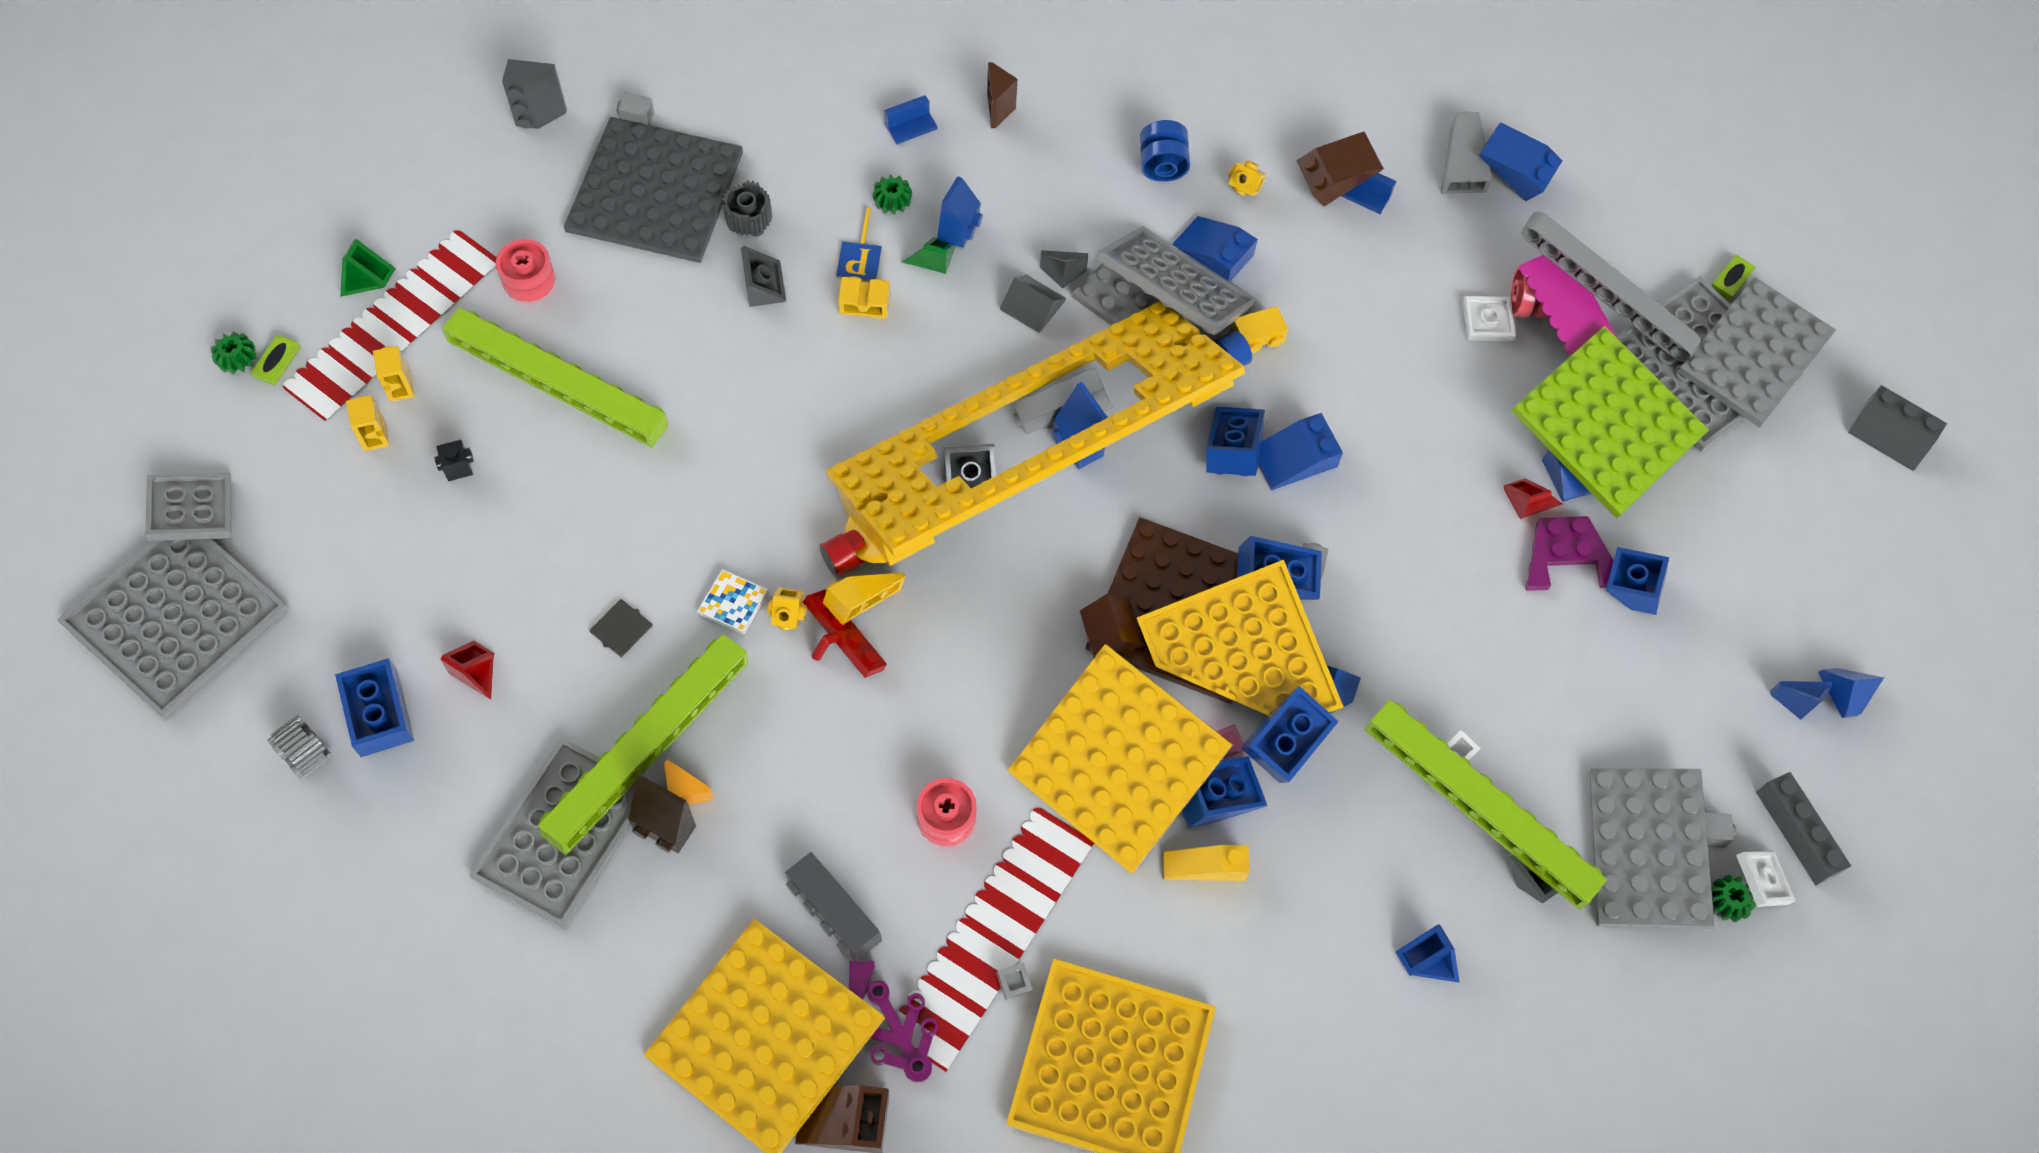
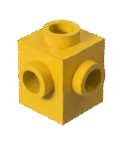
[1228,160,1267,196]
[768,587,807,630]

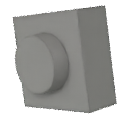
[996,963,1033,1000]

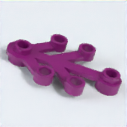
[867,981,938,1082]

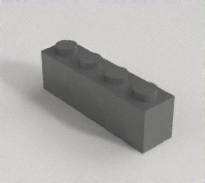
[1756,772,1851,886]
[785,852,883,962]

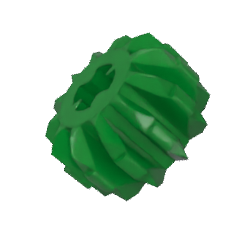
[873,174,912,215]
[210,331,257,375]
[1711,875,1756,923]

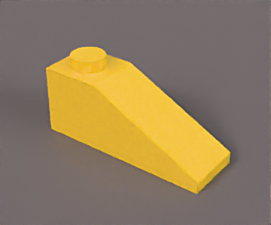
[823,573,906,625]
[1163,845,1250,881]

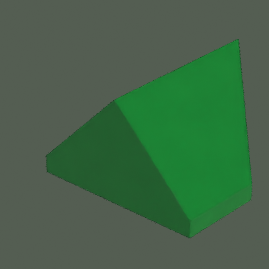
[902,237,956,274]
[340,239,396,297]

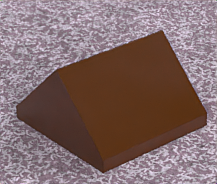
[987,62,1018,128]
[1080,594,1144,658]

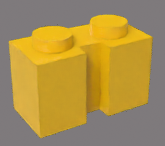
[838,276,890,318]
[1230,306,1289,353]
[373,346,415,402]
[346,395,389,451]

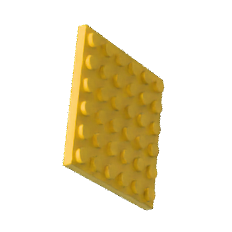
[1007,644,1233,874]
[644,919,885,1153]
[1006,958,1216,1153]

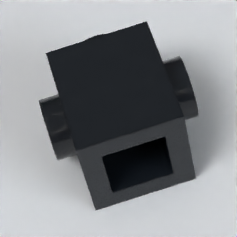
[434,439,474,482]

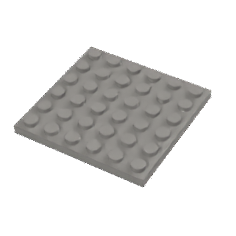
[1617,276,1803,452]
[57,539,289,720]

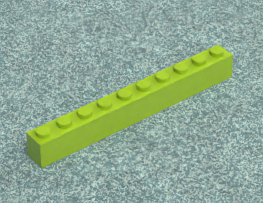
[442,307,668,448]
[537,634,748,855]
[1364,699,1607,910]

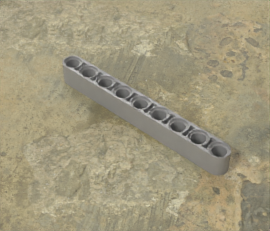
[1521,211,1701,362]

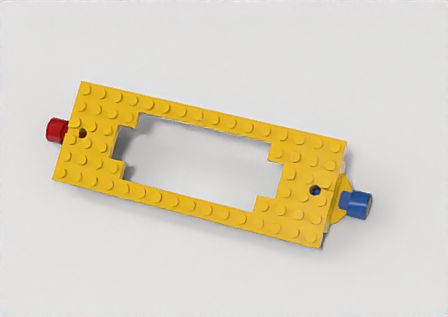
[820,301,1252,578]

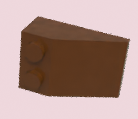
[1296,131,1384,206]

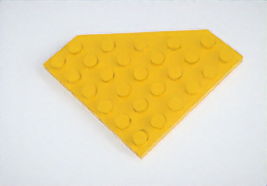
[1137,560,1343,716]

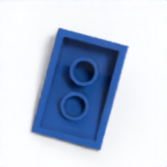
[1479,123,1563,201]
[1172,216,1258,282]
[1052,382,1108,469]
[1206,406,1265,476]
[1258,413,1343,491]
[1237,536,1322,600]
[1241,686,1339,783]
[1182,756,1267,828]

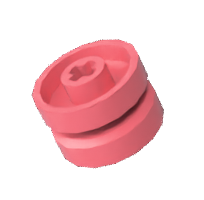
[496,239,556,302]
[1511,264,1551,319]
[917,778,977,847]

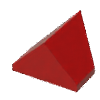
[1504,478,1563,519]
[440,641,495,700]

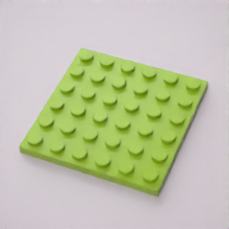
[1511,326,1709,519]

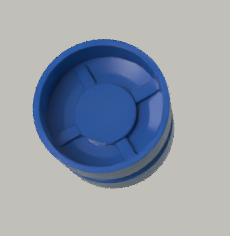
[1140,120,1190,182]

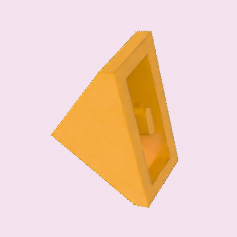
[664,759,714,805]

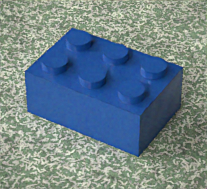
[335,658,415,757]

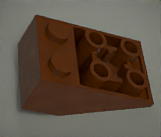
[795,1085,890,1153]

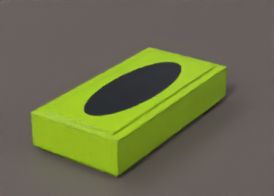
[1711,254,1756,301]
[251,334,301,386]

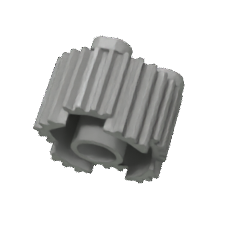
[267,714,333,779]

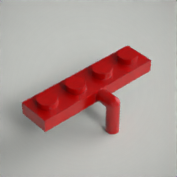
[803,589,887,678]

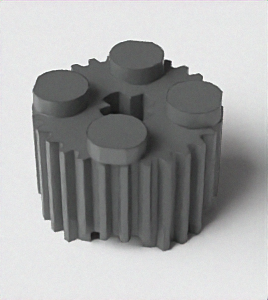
[722,180,772,237]

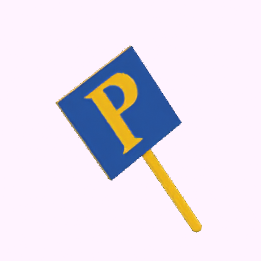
[836,207,882,281]

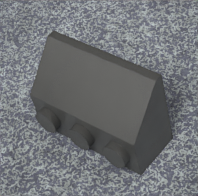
[502,59,567,129]
[1848,385,1947,471]

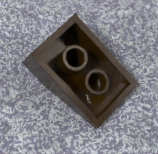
[628,774,696,854]

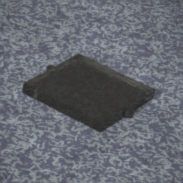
[589,599,653,658]

